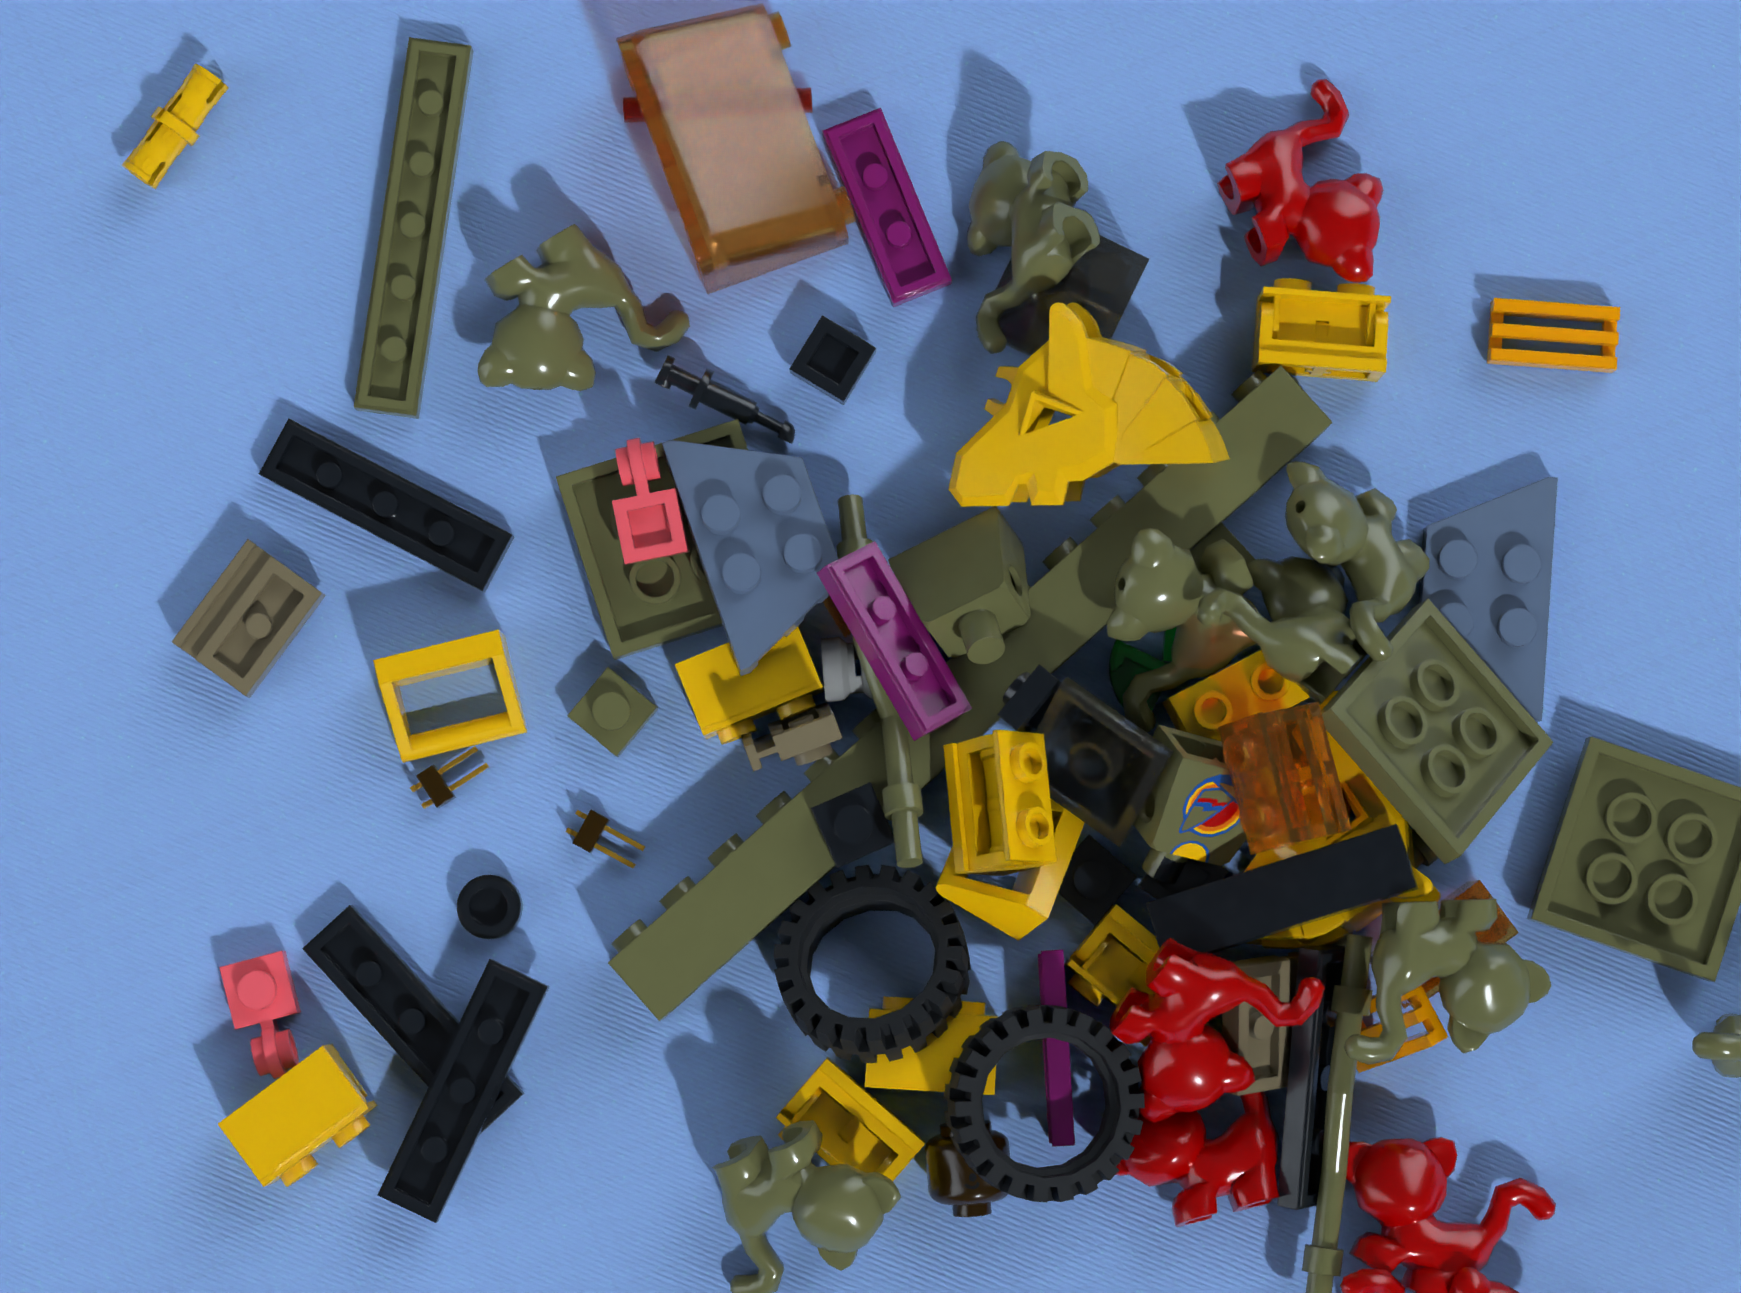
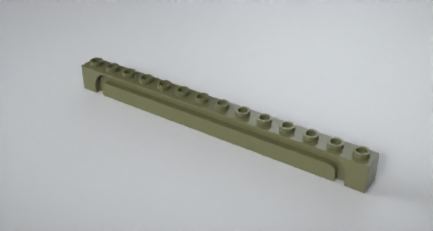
[608,366,1332,1021]

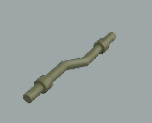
[836,494,923,868]
[1302,934,1373,1293]

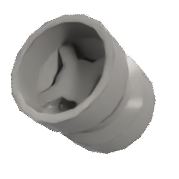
[821,637,873,702]

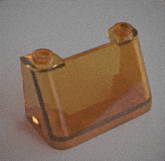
[616,3,856,295]

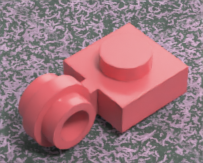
[612,438,689,565]
[219,951,301,1079]

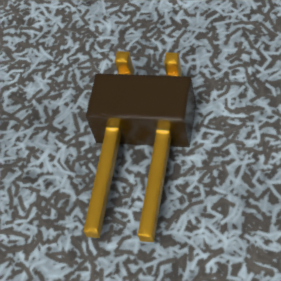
[410,746,489,809]
[565,810,645,869]

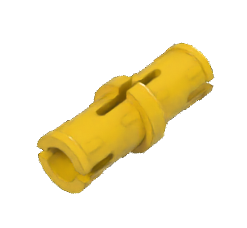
[122,63,229,189]

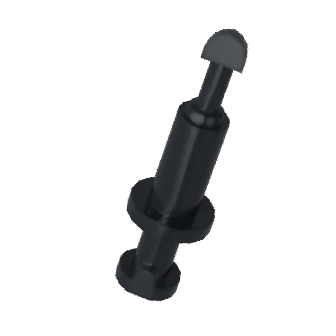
[655,355,795,444]

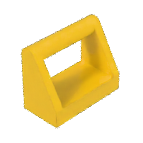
[373,629,527,763]
[936,798,1088,941]

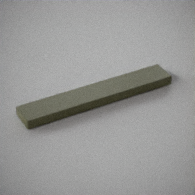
[354,37,474,419]

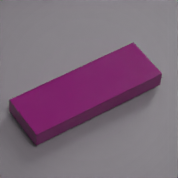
[822,108,952,307]
[817,541,972,741]
[1038,949,1075,1147]

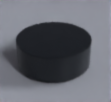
[457,875,523,939]

